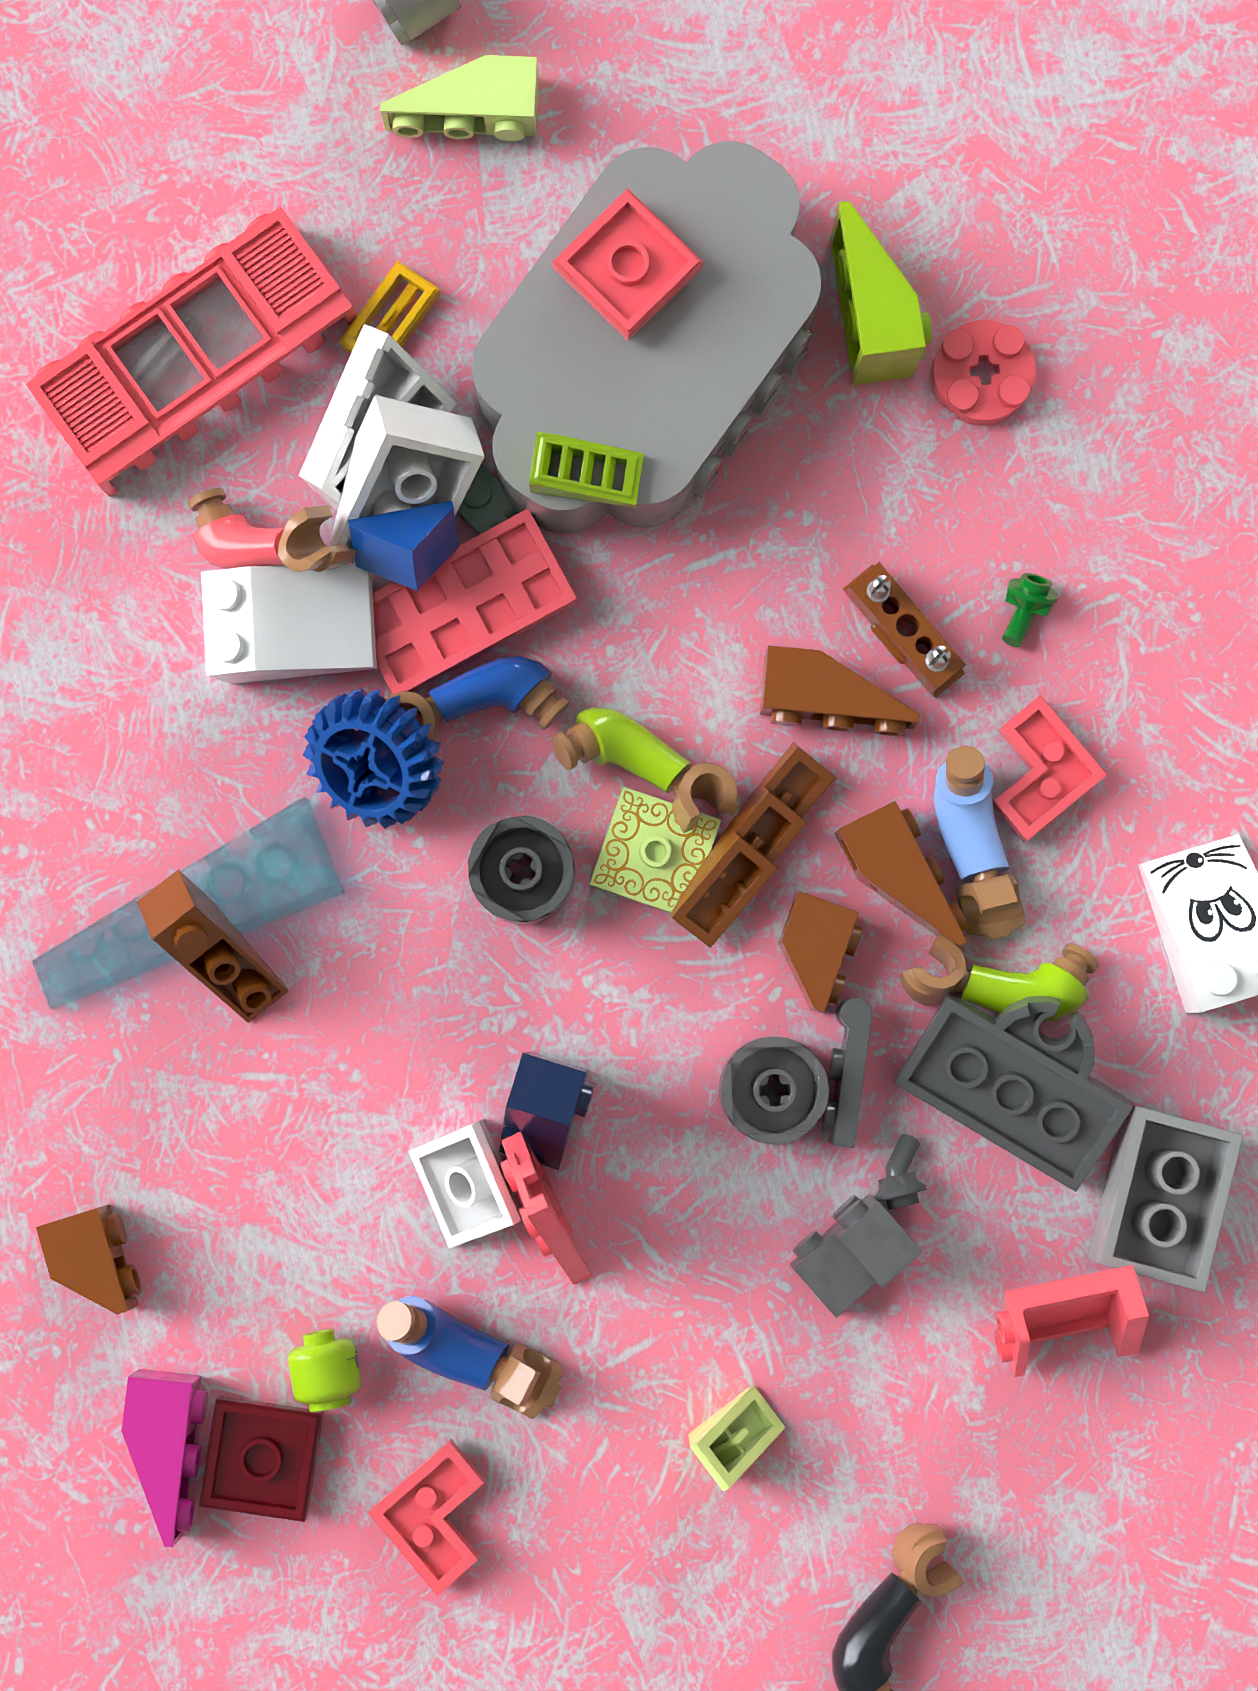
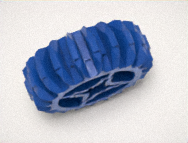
[302,688,444,829]

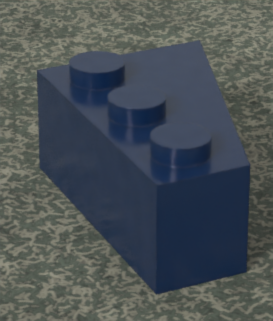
[499,1052,596,1170]

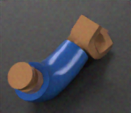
[386,656,570,740]
[376,1296,563,1419]

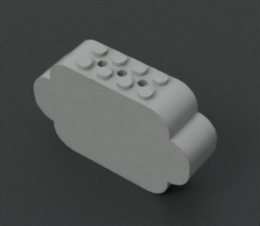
[472,141,821,534]

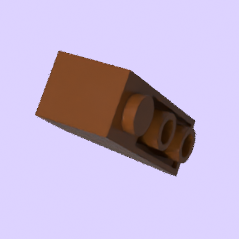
[760,645,920,736]
[834,801,969,947]
[137,869,289,1023]

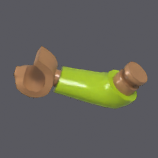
[551,707,738,833]
[900,934,1099,1022]

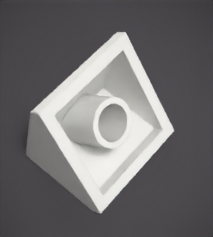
[408,1119,522,1248]

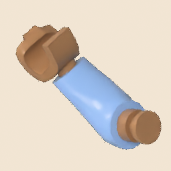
[933,746,1026,940]

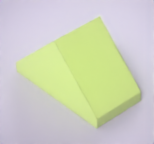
[688,1385,786,1491]

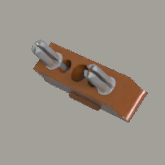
[843,562,966,698]

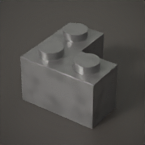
[790,1195,923,1318]

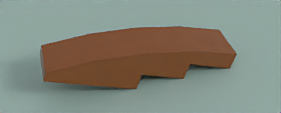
[670,742,836,948]

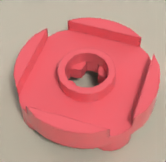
[931,320,1036,426]

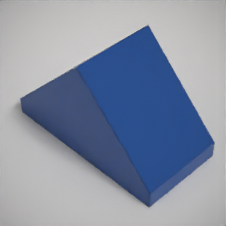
[348,501,458,591]

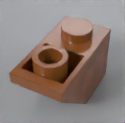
[778,891,863,1013]
[36,1204,141,1314]

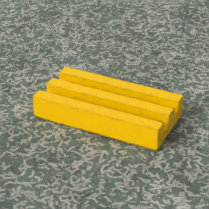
[339,261,441,353]

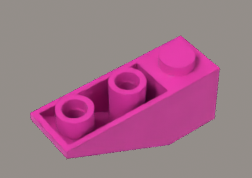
[121,1369,208,1548]

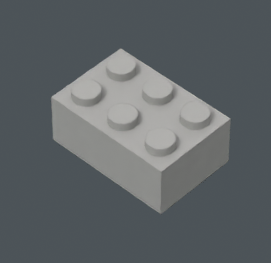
[1087,1106,1243,1293]

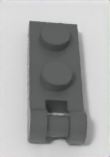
[822,998,872,1148]

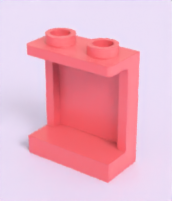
[994,1265,1149,1377]

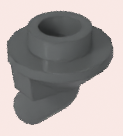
[875,1134,927,1210]

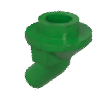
[1002,573,1058,647]

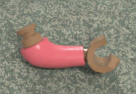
[188,488,356,572]

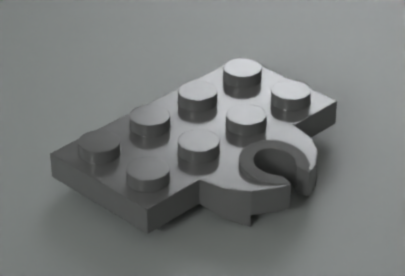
[894,992,1133,1192]

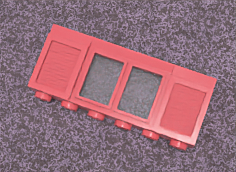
[26,206,357,497]

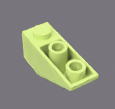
[380,55,539,142]

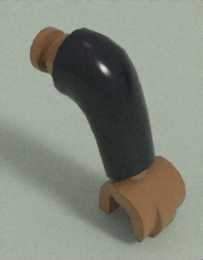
[832,1522,964,1691]

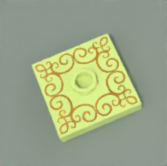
[589,787,721,913]

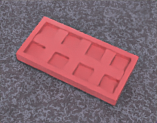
[373,509,579,694]

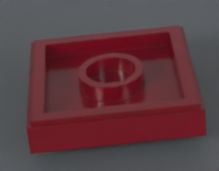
[199,1396,323,1522]

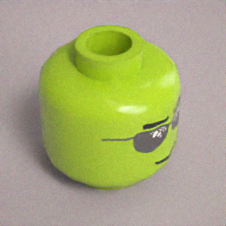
[287,1329,362,1412]

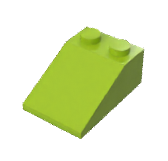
[830,201,932,385]

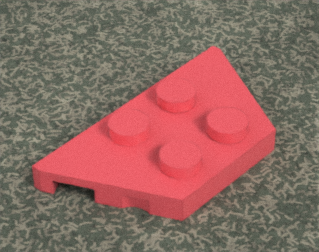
[500,1132,592,1285]

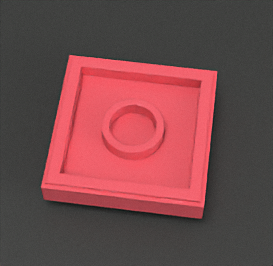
[552,188,704,341]

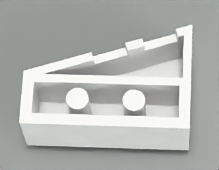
[299,324,457,510]

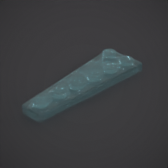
[32,797,345,1010]

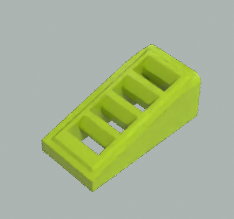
[529,432,644,508]

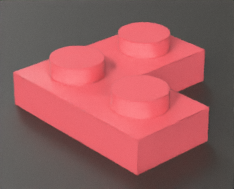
[993,695,1107,842]
[368,1439,485,1596]

